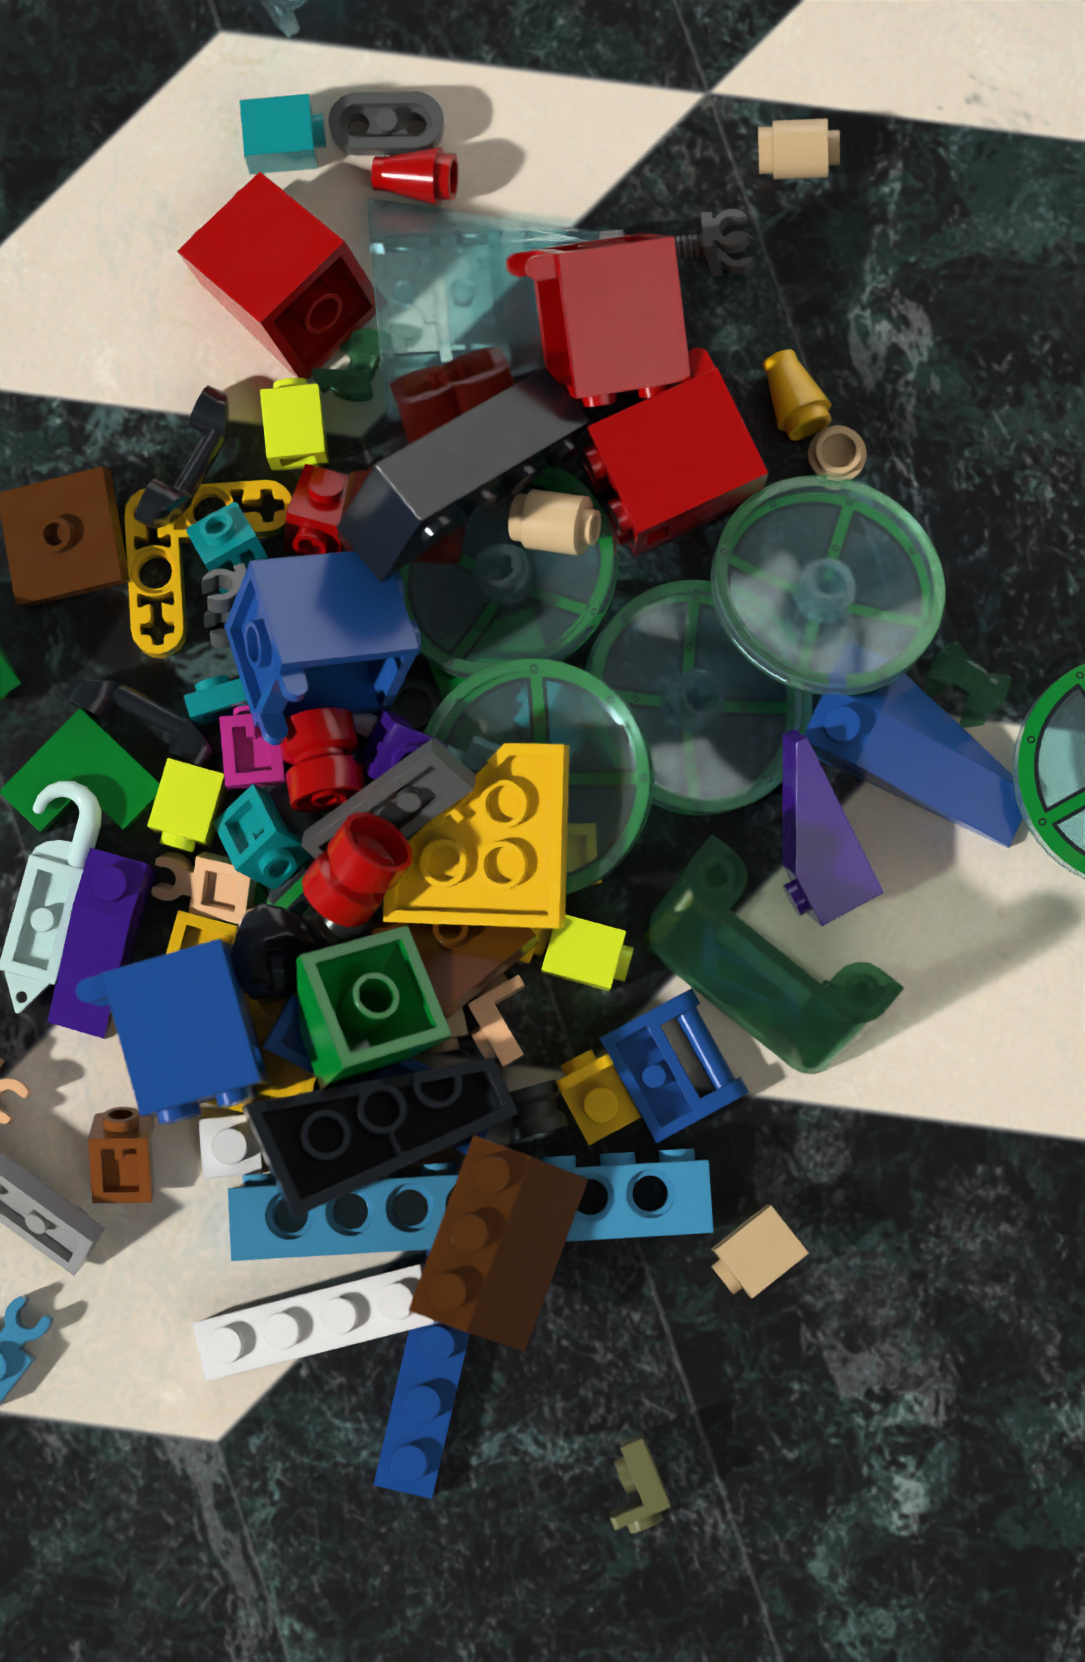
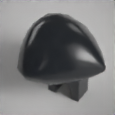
[232,903,322,1004]

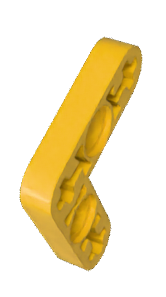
[125,480,292,659]

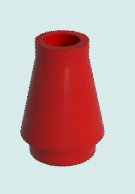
[371,147,459,206]

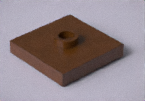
[0,466,130,608]
[370,919,539,1019]

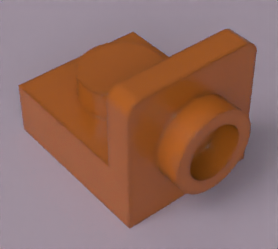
[88,1107,155,1203]

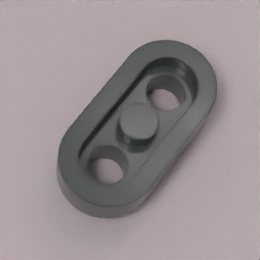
[328,92,444,156]

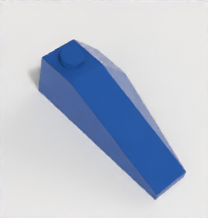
[803,643,1026,848]

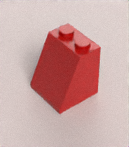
[177,172,385,380]

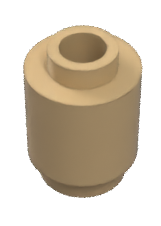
[758,119,840,179]
[508,489,601,556]

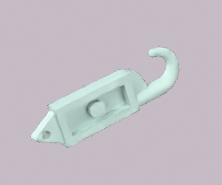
[0,781,101,1013]

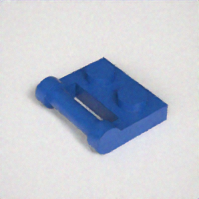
[599,988,749,1143]

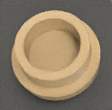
[808,425,866,484]

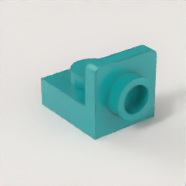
[186,502,269,594]
[183,666,248,727]
[213,784,312,889]

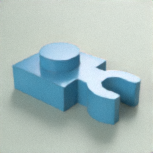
[0,1295,54,1405]

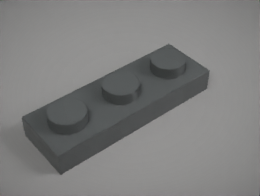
[301,737,476,859]

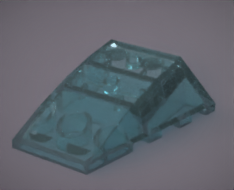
[368,198,600,424]

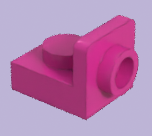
[219,705,287,791]

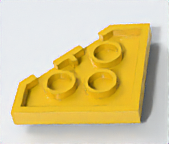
[383,743,570,928]

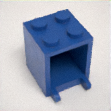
[224,551,421,745]
[76,939,271,1125]

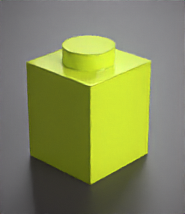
[260,378,329,471]
[147,758,228,853]
[541,915,634,991]

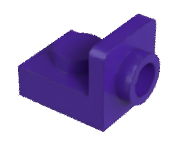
[358,708,447,779]

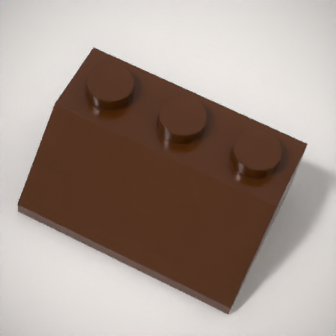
[408,1135,588,1351]

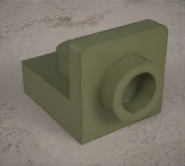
[610,1432,671,1534]

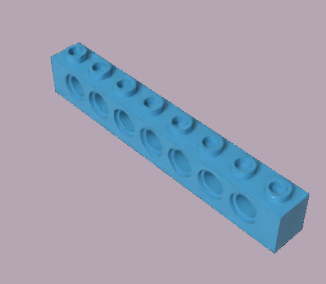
[228,1148,713,1261]

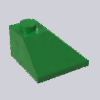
[296,925,452,1090]

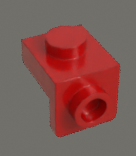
[283,463,361,556]

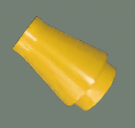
[762,349,832,440]

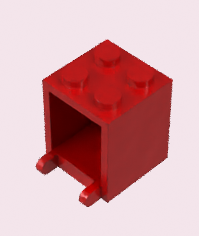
[506,233,691,407]
[581,347,768,556]

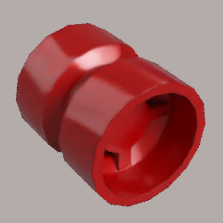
[280,707,366,813]
[302,812,413,927]

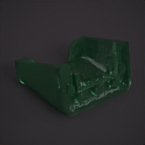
[643,834,904,1074]

